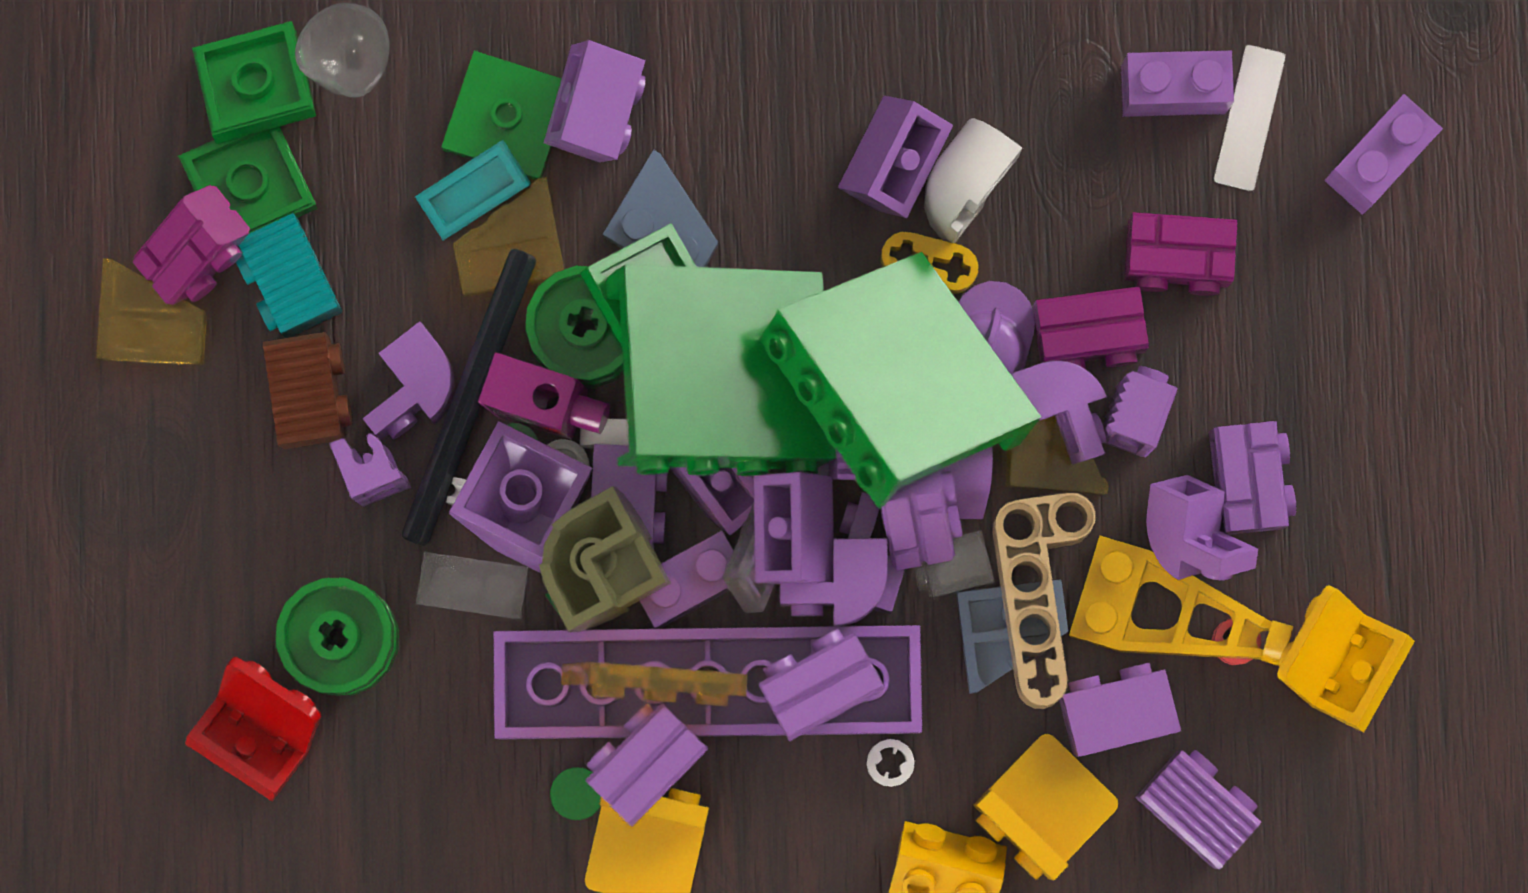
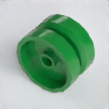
[525,266,624,389]
[276,578,399,695]

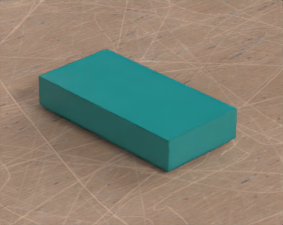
[415,140,531,240]

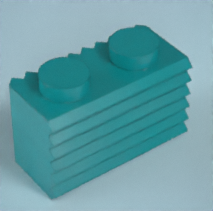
[236,213,342,338]

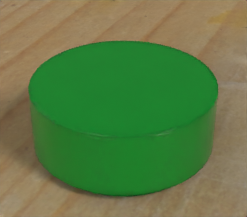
[550,767,601,820]

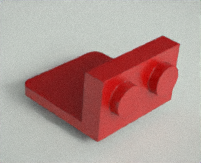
[185,657,321,802]

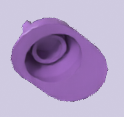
[959,281,1035,374]

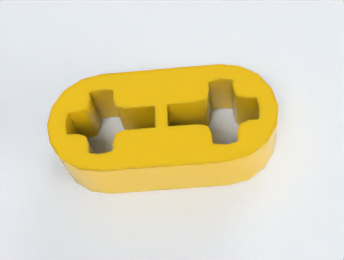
[881,232,978,294]

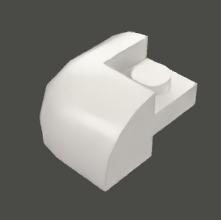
[924,118,1022,243]

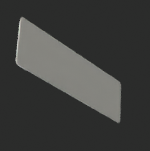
[1214,45,1285,191]

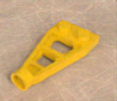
[1069,536,1294,666]

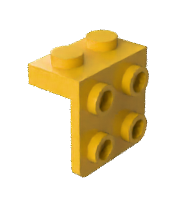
[1277,585,1415,733]
[973,734,1118,881]
[585,788,709,893]
[888,821,1007,893]

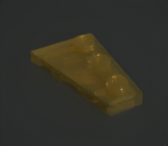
[561,662,747,706]

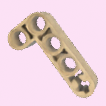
[993,493,1096,709]

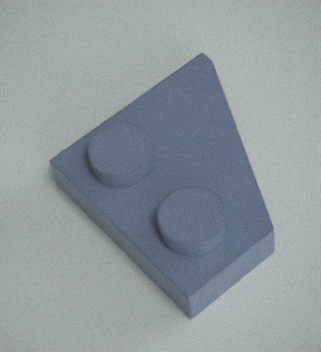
[603,150,719,267]
[956,579,1068,694]

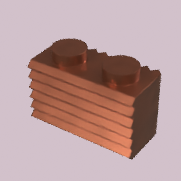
[263,332,352,449]

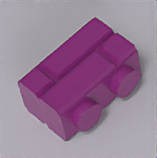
[132,185,250,305]
[1124,212,1237,296]
[1033,286,1149,369]

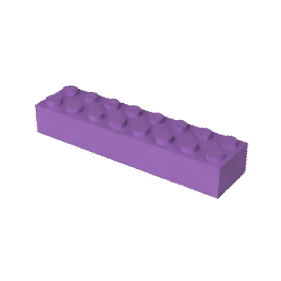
[494,625,922,740]

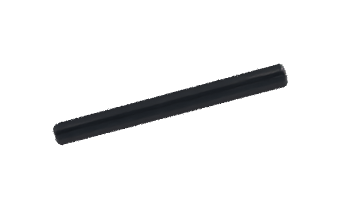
[402,249,536,546]

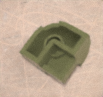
[539,486,671,632]

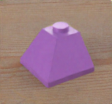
[449,421,592,573]

